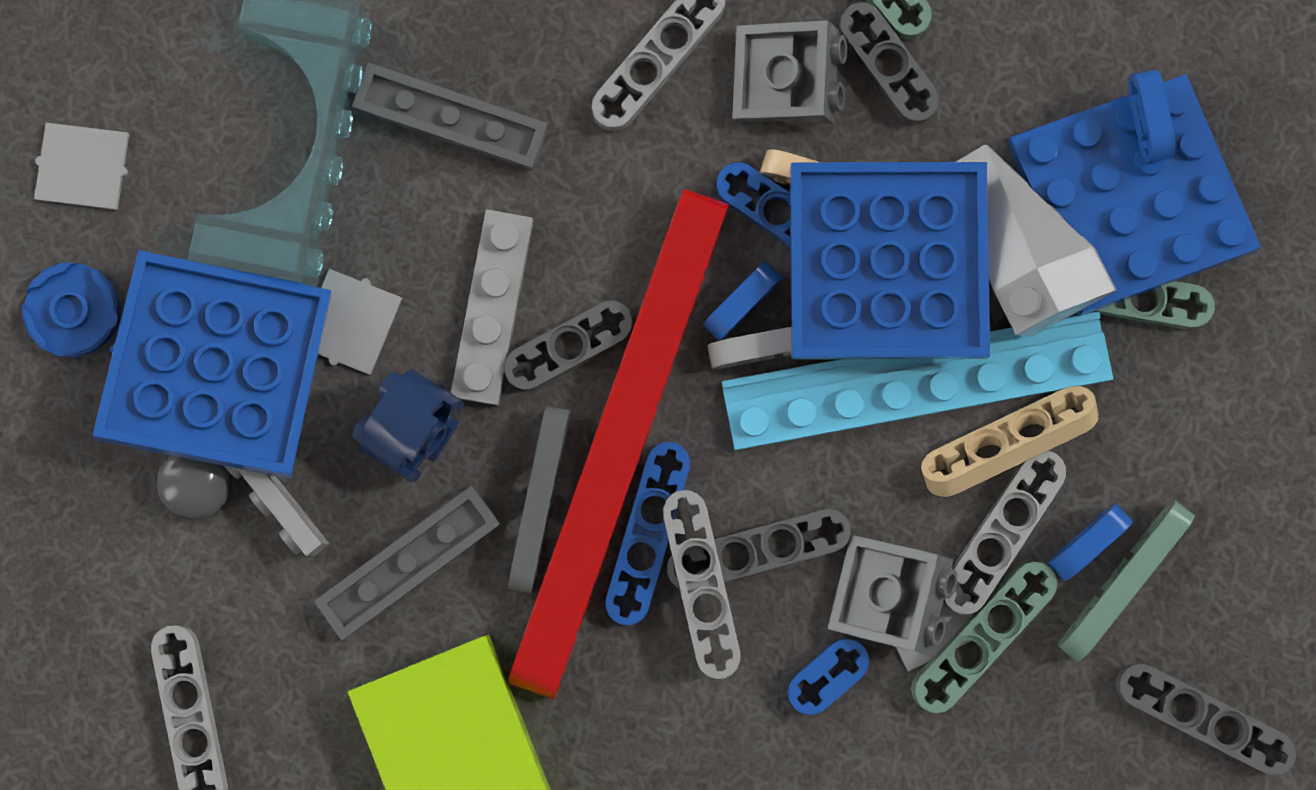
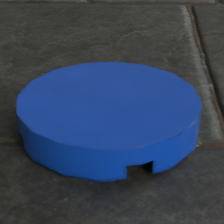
[22,262,120,358]

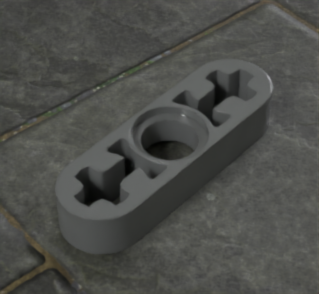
[839,2,939,125]
[504,301,633,391]

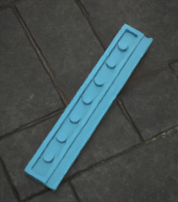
[722,312,1113,451]

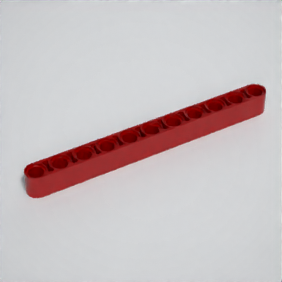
[508,189,729,700]

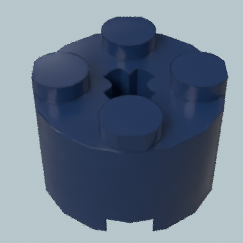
[352,369,464,483]

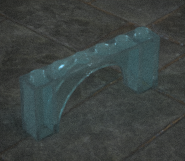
[187,0,372,285]

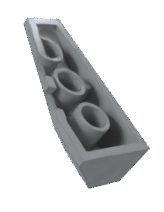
[956,144,1117,336]

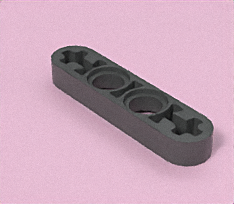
[508,405,571,595]
[667,509,851,589]
[1115,663,1296,776]

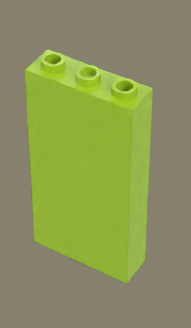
[348,635,551,790]

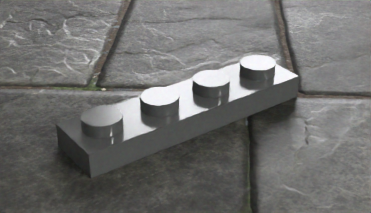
[352,62,549,171]
[314,485,501,641]

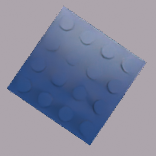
[1007,74,1261,317]
[790,162,990,359]
[92,250,331,479]

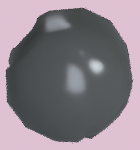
[157,455,231,521]

